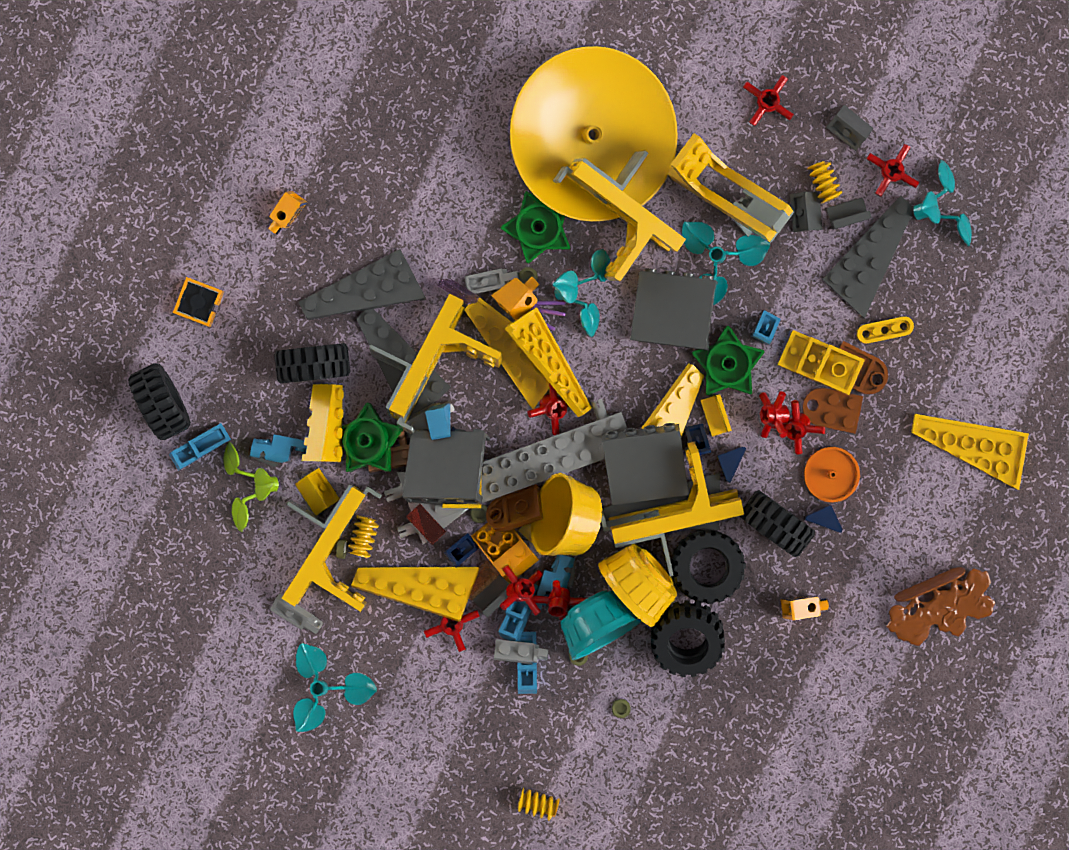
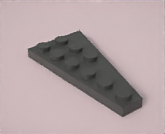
[299,249,427,320]
[357,309,451,417]

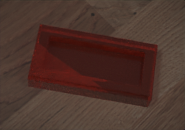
[406,504,447,545]

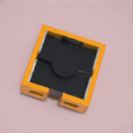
[173,277,224,327]

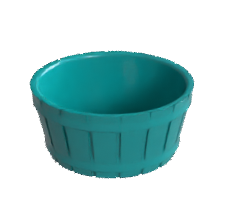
[560,590,642,660]

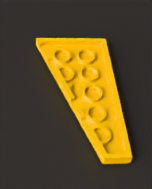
[505,307,592,417]

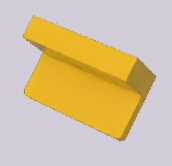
[700,394,732,437]
[295,468,340,515]

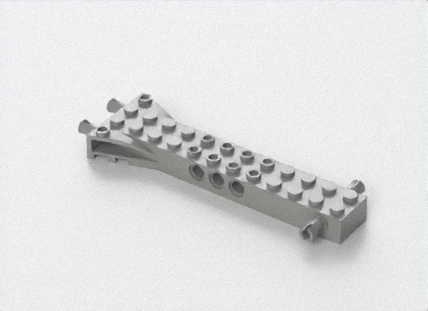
[384,399,627,545]

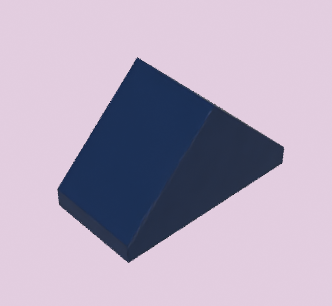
[684,423,711,455]
[716,446,746,483]
[803,504,843,533]
[444,533,479,568]

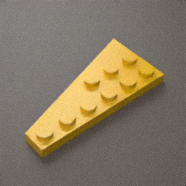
[465,295,549,409]
[641,363,704,436]
[911,414,1029,490]
[351,567,479,622]

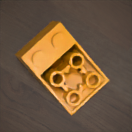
[471,513,539,584]

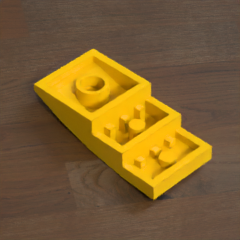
[777,330,865,395]

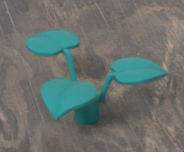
[913,160,972,247]
[682,222,770,305]
[552,249,610,337]
[293,643,377,732]

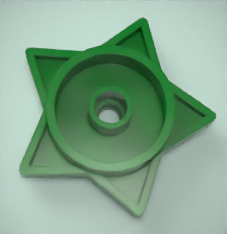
[501,191,570,264]
[692,326,765,395]
[342,402,403,472]

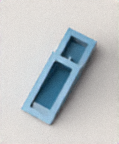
[169,423,231,471]
[498,584,539,642]
[517,632,537,694]

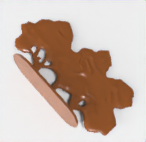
[886,567,995,646]

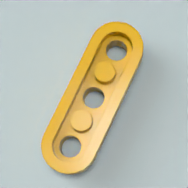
[856,317,914,344]

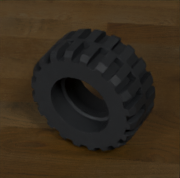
[274,343,351,384]
[128,363,191,440]
[740,490,815,557]
[671,530,746,604]
[651,600,725,677]

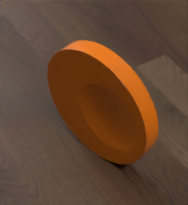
[804,447,860,502]

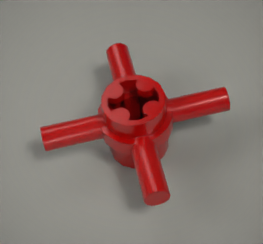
[743,75,794,127]
[866,144,919,197]
[527,383,569,435]
[759,391,790,438]
[771,400,825,455]
[500,564,543,616]
[531,580,587,621]
[424,610,480,652]

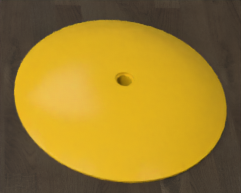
[510,46,678,222]

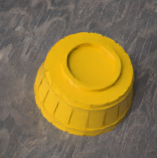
[531,473,602,556]
[598,544,677,627]

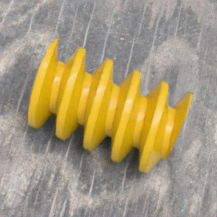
[807,161,843,204]
[348,515,379,558]
[518,788,560,821]

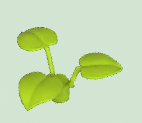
[223,442,279,532]

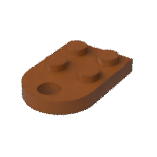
[839,341,888,394]
[802,388,864,434]
[486,484,543,532]

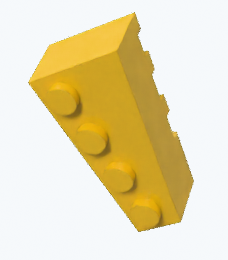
[301,384,344,462]

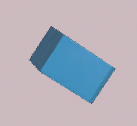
[750,310,781,345]
[425,403,451,440]

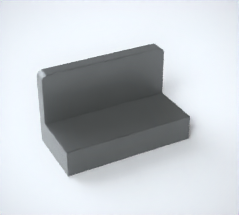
[826,105,873,151]
[790,192,822,232]
[826,198,872,230]
[473,574,509,618]

